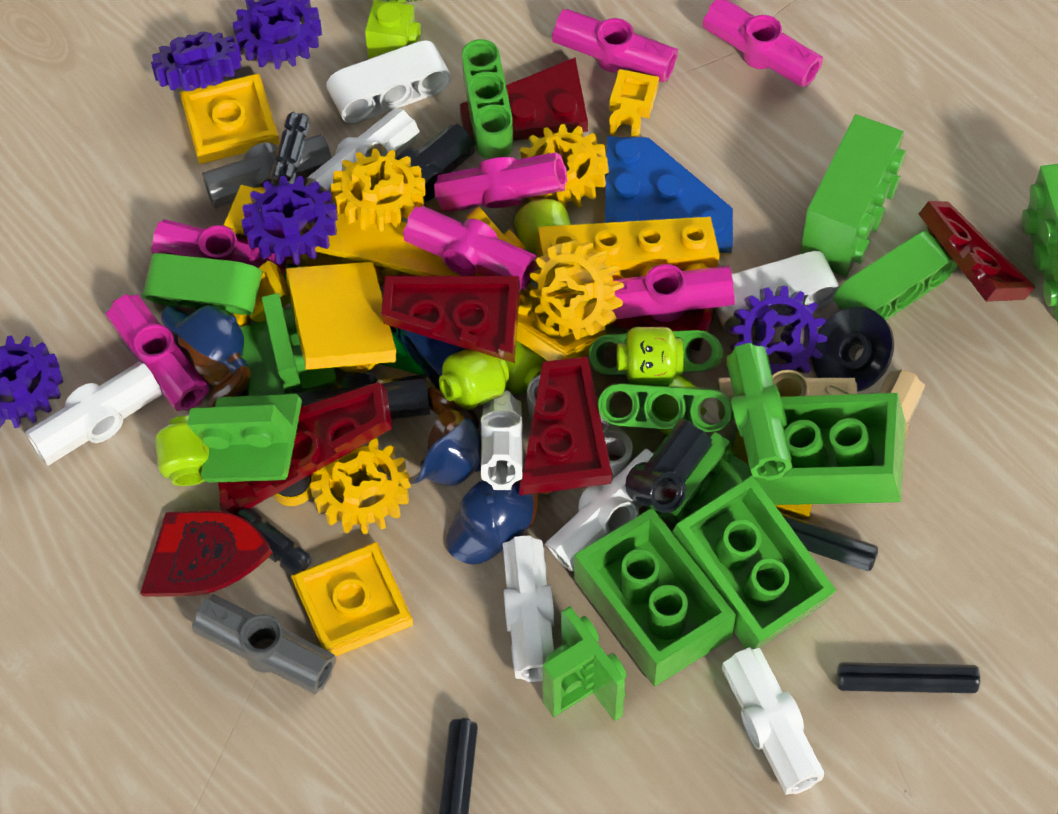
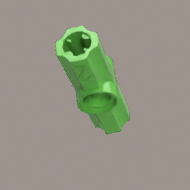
[726,343,793,481]

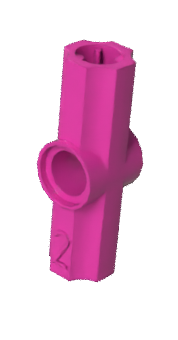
[703,0,823,87]
[552,9,678,83]
[434,152,568,213]
[403,206,537,290]
[151,219,287,275]
[612,264,735,322]
[106,294,209,412]

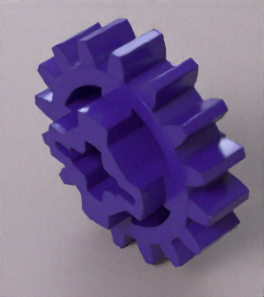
[233,0,322,69]
[151,32,242,91]
[242,176,338,265]
[729,286,827,376]
[0,335,64,428]

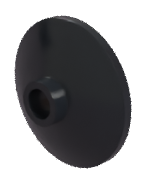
[812,307,894,392]

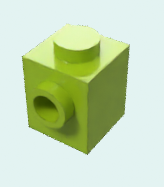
[365,0,421,59]

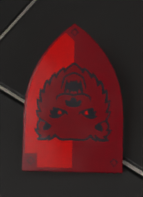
[140,511,273,597]

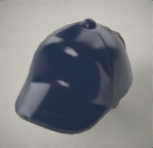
[161,305,251,408]
[408,387,482,486]
[446,471,552,565]

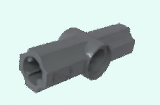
[202,134,332,208]
[192,594,336,694]

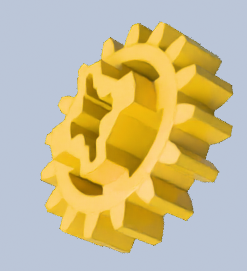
[519,124,609,208]
[331,149,425,232]
[529,239,624,339]
[310,438,411,534]

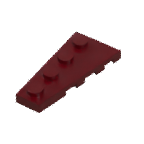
[218,382,392,515]

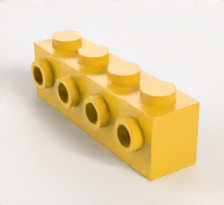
[537,217,720,280]

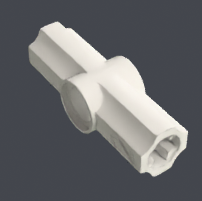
[305,108,420,204]
[25,361,162,466]
[481,391,523,490]
[544,449,656,572]
[503,536,554,682]
[722,647,825,795]

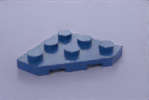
[605,136,733,253]

